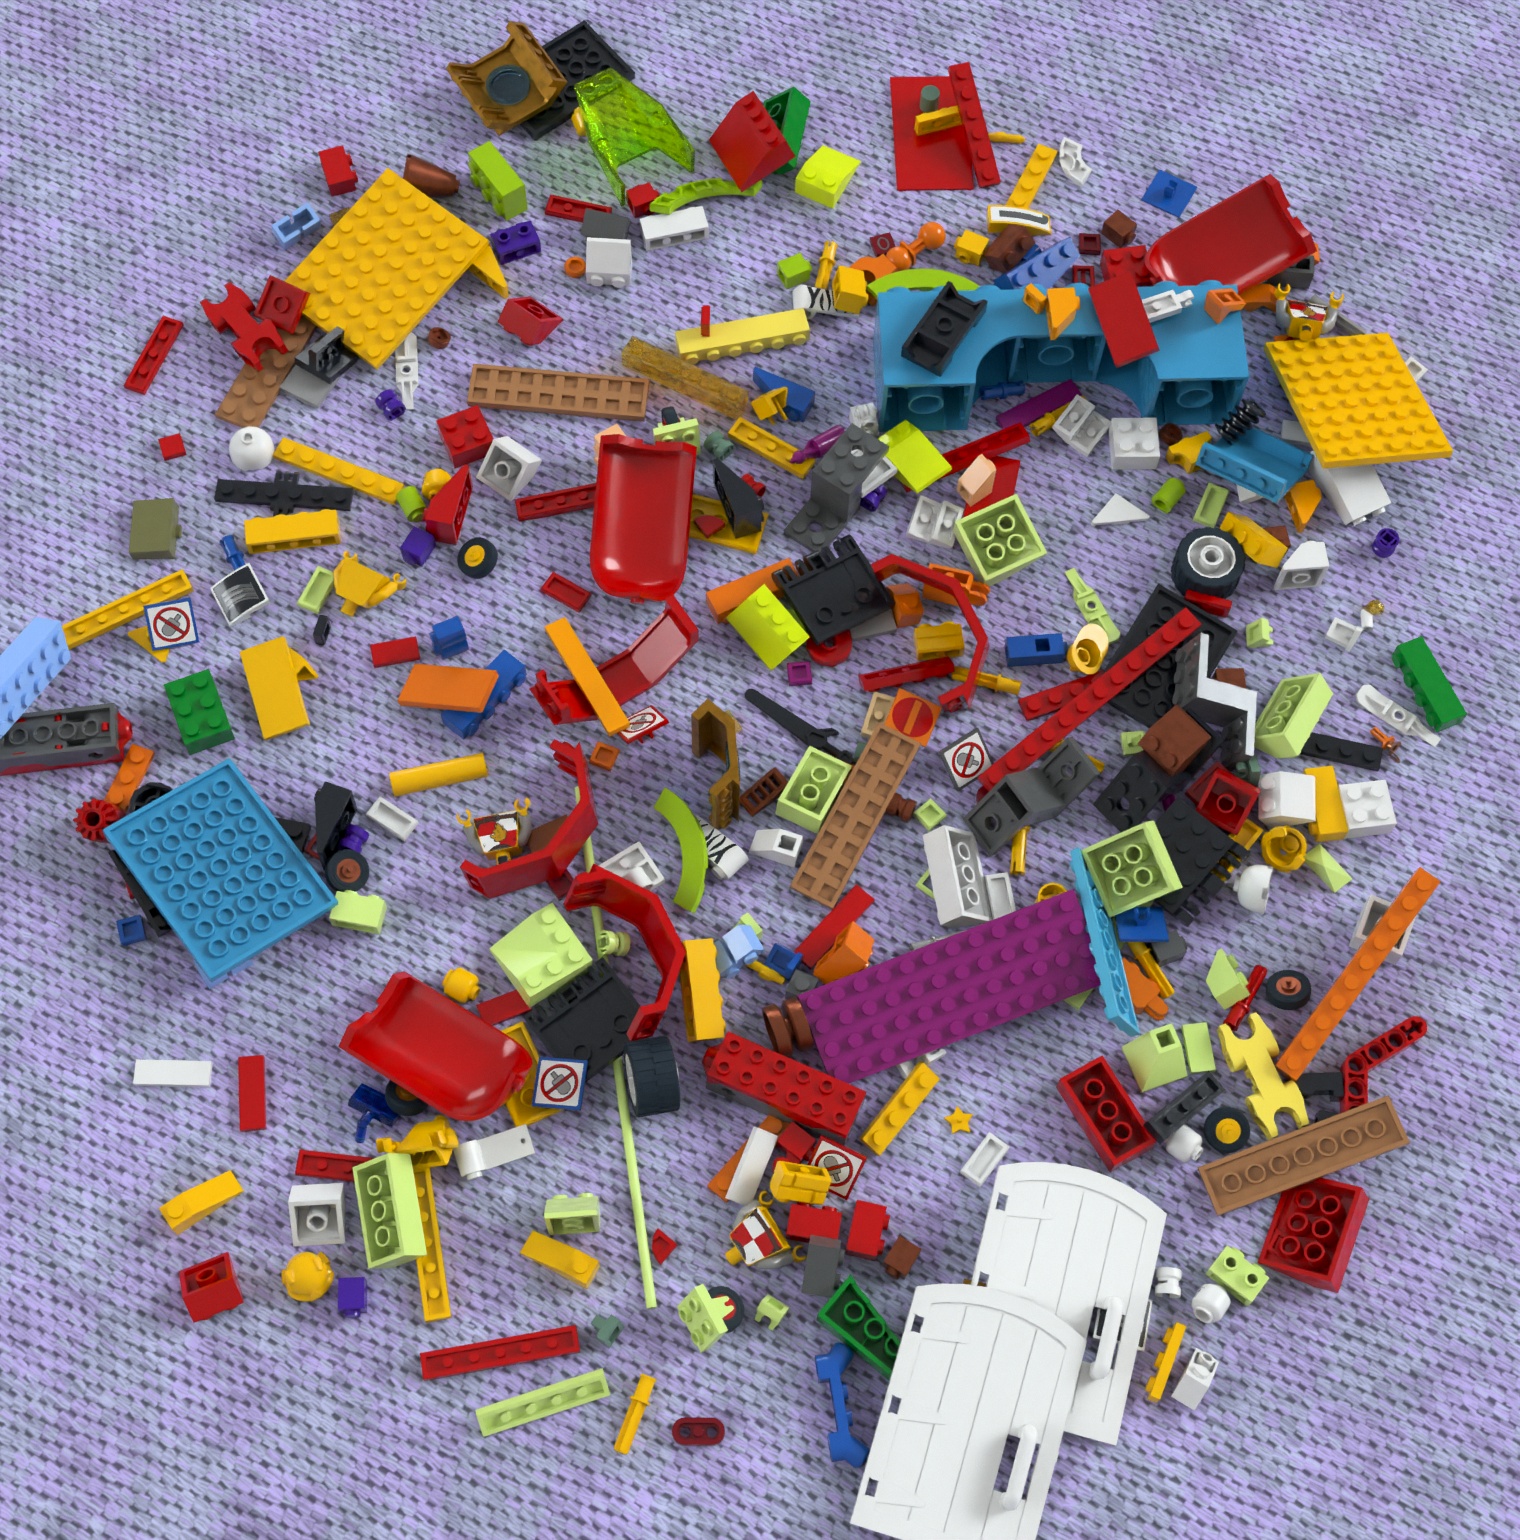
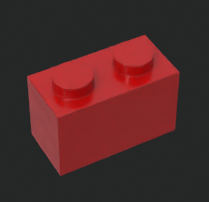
[318,145,358,197]
[845,1200,890,1261]
[786,1202,842,1243]

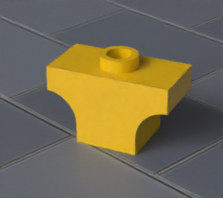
[1165,431,1212,474]

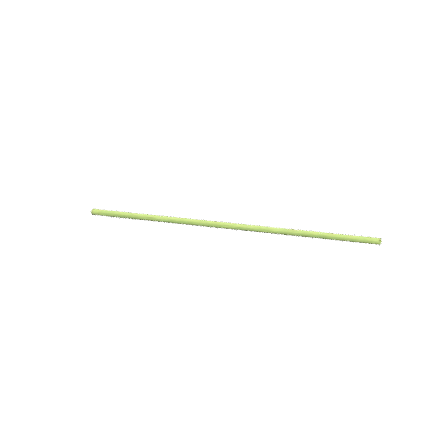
[575,786,657,1310]

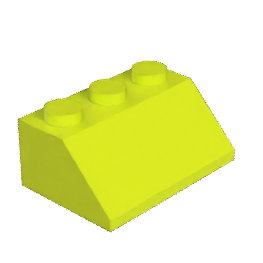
[726,584,810,671]

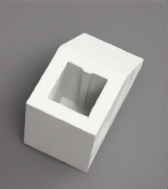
[749,829,803,868]
[1171,1348,1219,1411]

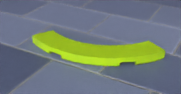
[650,178,762,215]
[867,269,980,299]
[653,787,708,914]

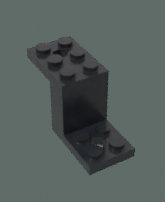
[1093,708,1224,832]

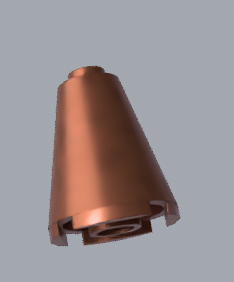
[403,153,460,197]

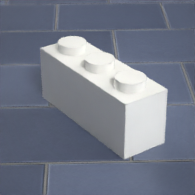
[640,206,709,251]

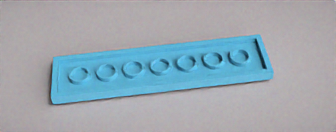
[1070,847,1140,1037]

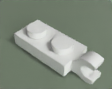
[1142,290,1194,323]

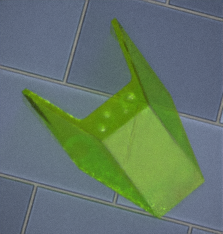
[574,68,695,207]

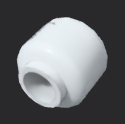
[1164,1125,1204,1163]
[1191,1284,1231,1323]

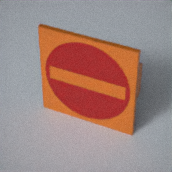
[884,688,942,748]

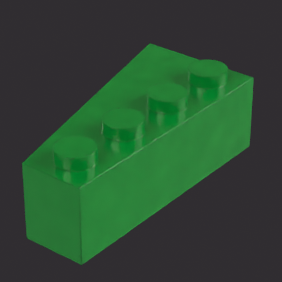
[816,1275,900,1381]

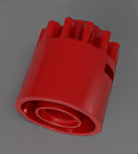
[73,799,126,844]

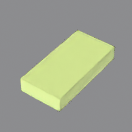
[1193,482,1230,528]
[297,566,334,614]
[1181,1022,1216,1075]

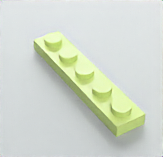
[475,1368,610,1437]

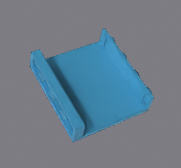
[1195,427,1313,503]

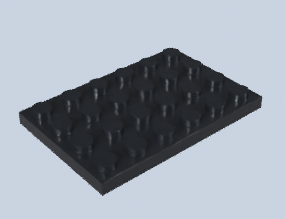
[489,20,635,141]
[1100,584,1238,729]

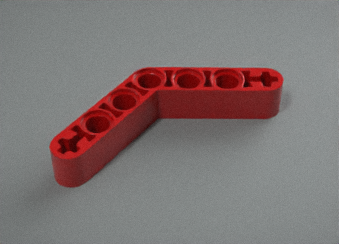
[1340,1016,1427,1113]

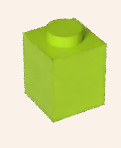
[777,252,812,289]

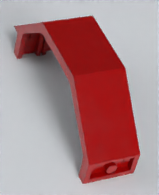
[871,554,990,713]
[529,594,699,725]
[460,739,598,899]
[563,863,686,1041]

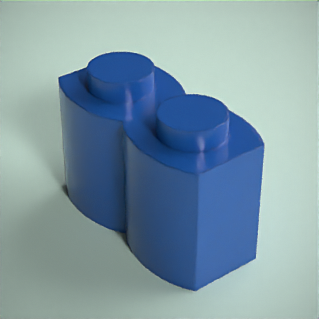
[429,616,469,660]

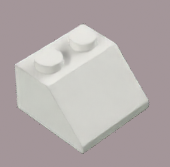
[586,237,632,288]
[476,436,542,501]
[1274,541,1329,590]
[1258,771,1316,828]
[288,1183,346,1246]

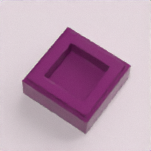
[787,661,812,686]

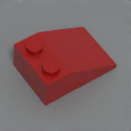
[423,464,473,545]

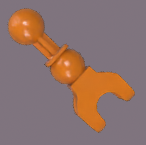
[849,222,946,306]

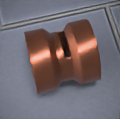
[886,793,917,823]

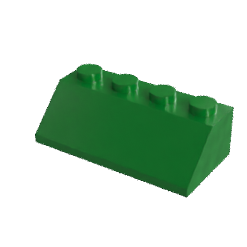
[763,87,811,174]

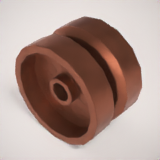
[762,996,813,1057]

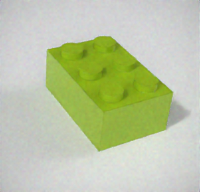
[467,141,528,221]

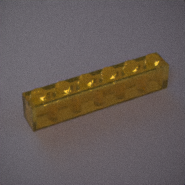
[621,336,749,421]

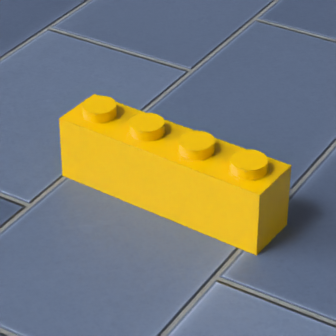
[244,509,341,554]
[679,938,726,1042]

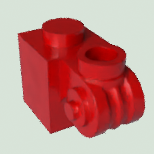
[772,1121,816,1174]

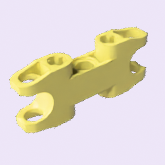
[1217,1012,1309,1141]

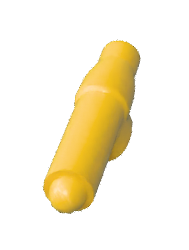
[988,131,1025,144]
[744,961,786,985]

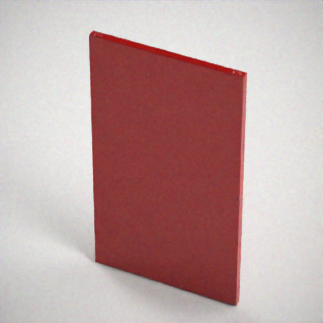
[890,76,974,192]

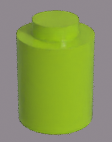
[1151,478,1186,513]
[396,486,426,522]

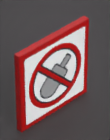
[617,705,669,744]
[807,1135,867,1200]

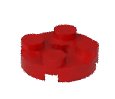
[806,630,852,667]

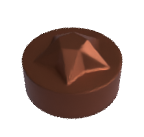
[427,327,451,349]
[1159,423,1183,446]

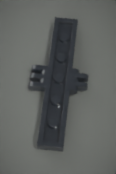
[214,471,354,517]

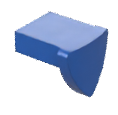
[764,942,803,980]

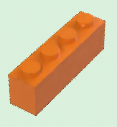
[706,558,799,624]

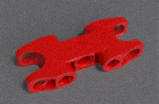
[200,282,288,372]

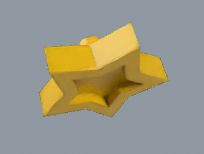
[944,1106,973,1134]

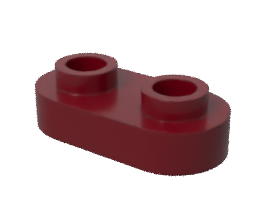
[672,1417,725,1446]

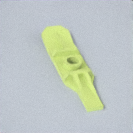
[1064,568,1121,645]

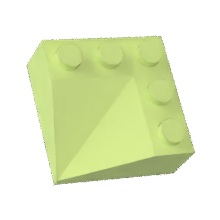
[953,494,1047,587]
[1081,820,1183,918]
[489,902,593,1008]

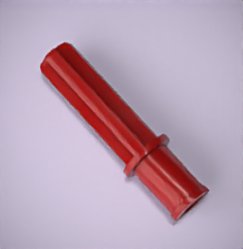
[1223,965,1267,1031]

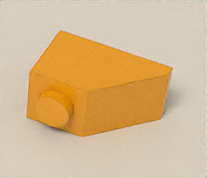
[1045,287,1080,340]
[1284,480,1322,533]

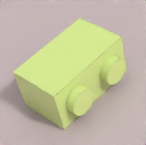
[329,890,387,935]

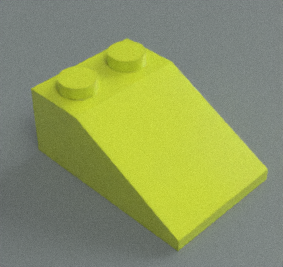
[795,145,861,209]
[878,419,952,494]

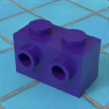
[490,220,541,265]

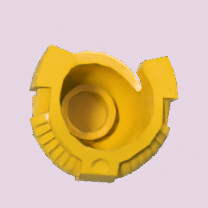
[1261,825,1307,873]
[281,1252,334,1302]

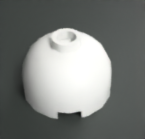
[229,426,275,471]
[1233,865,1273,914]

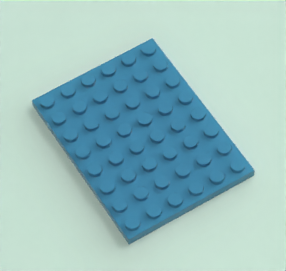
[103,758,338,983]

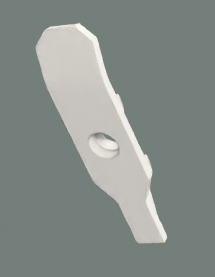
[395,332,418,410]
[1356,685,1441,747]

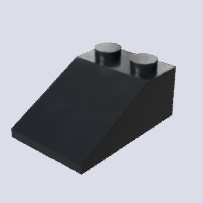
[713,458,765,539]
[314,781,357,871]

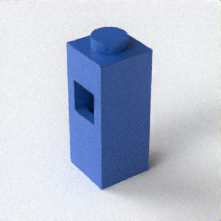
[1004,633,1068,667]

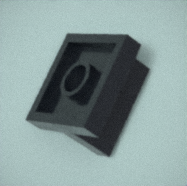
[295,326,358,384]

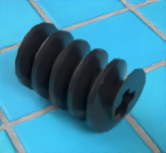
[1215,397,1266,445]

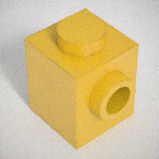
[954,229,989,266]

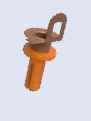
[1370,727,1401,763]

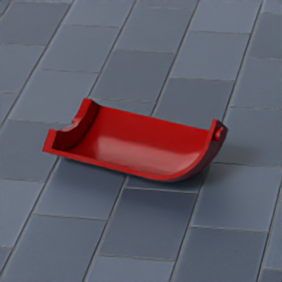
[1145,174,1317,295]
[590,434,697,605]
[338,971,533,1121]

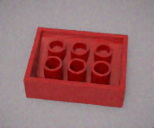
[709,91,796,193]
[1258,1178,1369,1293]

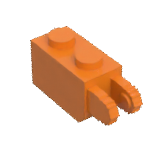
[922,563,991,606]
[1122,958,1169,1022]

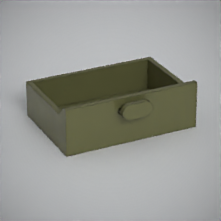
[129,498,182,559]

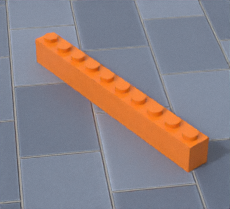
[1274,867,1441,1082]

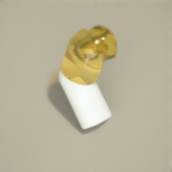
[1360,600,1384,630]

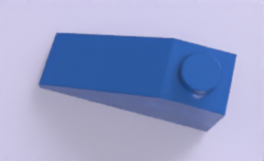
[753,367,815,423]

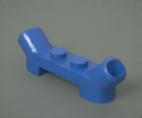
[815,1342,870,1468]

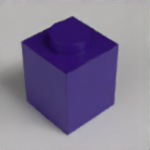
[400,526,436,567]
[338,1277,367,1318]

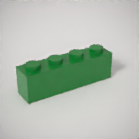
[1392,636,1467,732]

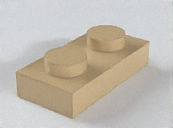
[860,692,895,739]

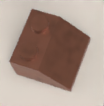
[1137,704,1212,777]

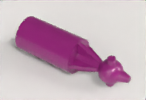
[789,425,845,464]

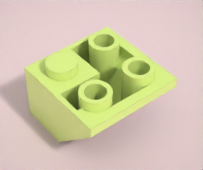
[1122,1023,1188,1093]

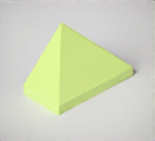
[1303,843,1352,893]

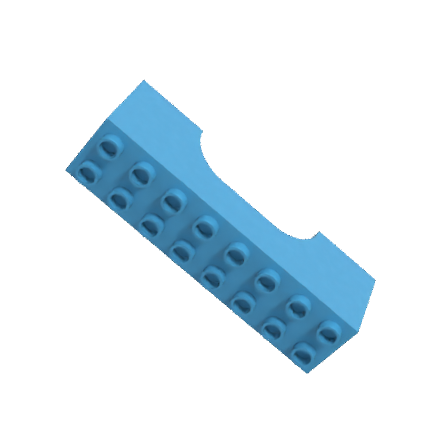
[873,280,1249,432]

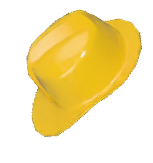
[1066,624,1109,675]

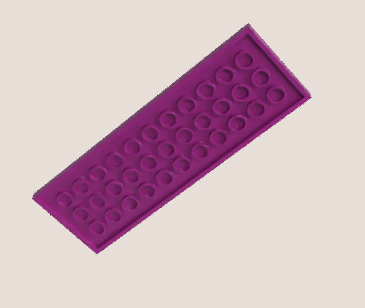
[797,889,1101,1084]

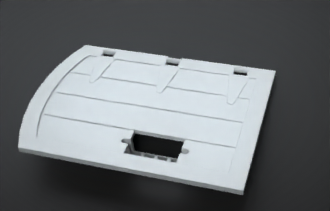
[971,1162,1167,1446]
[849,1284,1087,1540]

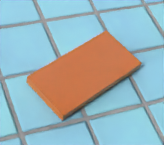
[397,664,499,713]

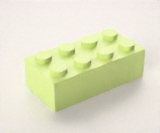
[352,1153,427,1269]

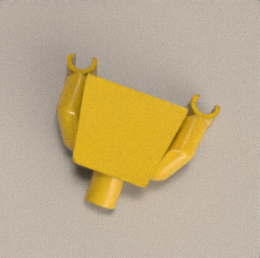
[333,551,407,617]
[376,1115,459,1169]

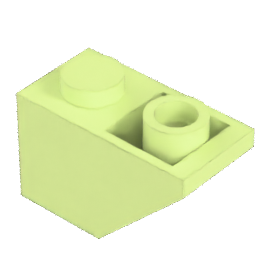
[1206,948,1250,1010]

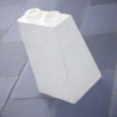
[1304,450,1391,526]

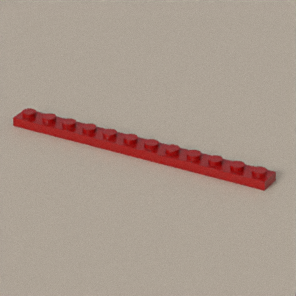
[977,607,1201,792]

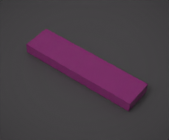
[996,379,1083,429]

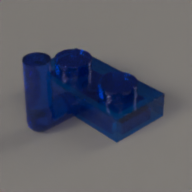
[348,1083,401,1143]

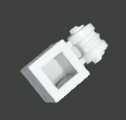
[849,402,879,437]

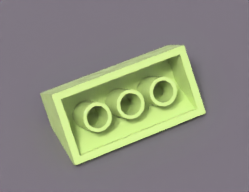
[1254,673,1333,759]

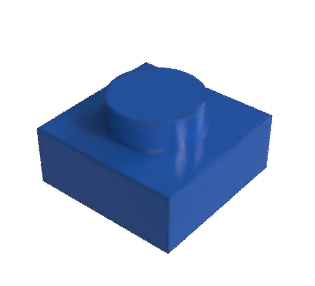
[116,915,147,946]

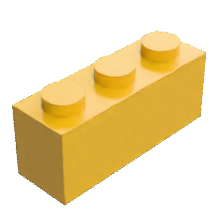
[1219,512,1288,568]
[1302,766,1348,842]

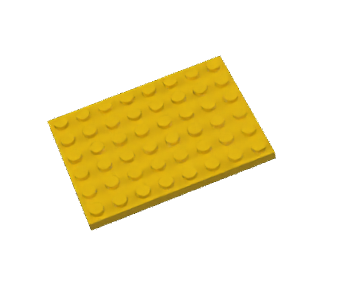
[285,168,489,370]
[1263,333,1453,469]

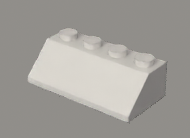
[922,825,992,928]

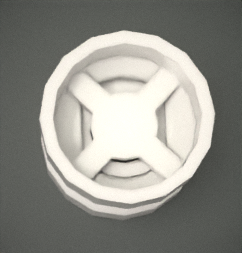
[1154,1267,1182,1299]

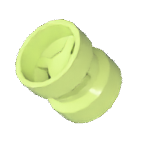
[597,930,631,956]

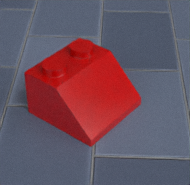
[497,296,563,346]
[1196,768,1262,836]
[179,1252,244,1323]

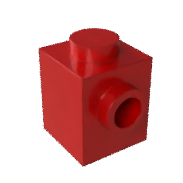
[626,182,660,218]

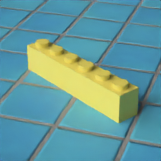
[675,308,810,365]

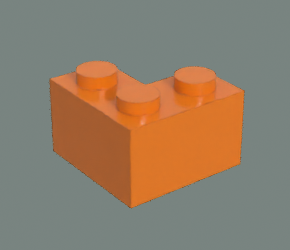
[813,921,875,984]

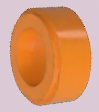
[564,257,586,278]

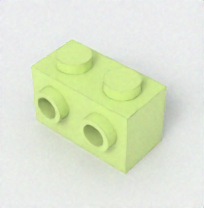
[1205,1246,1269,1307]

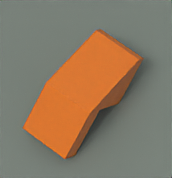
[1239,284,1278,313]

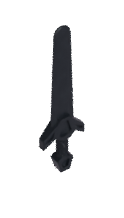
[745,689,854,765]

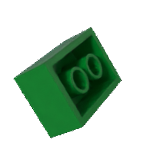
[164,669,235,755]

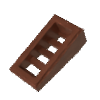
[739,767,788,817]

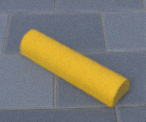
[389,752,488,797]

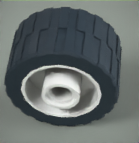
[1171,527,1246,599]
[624,1035,680,1118]

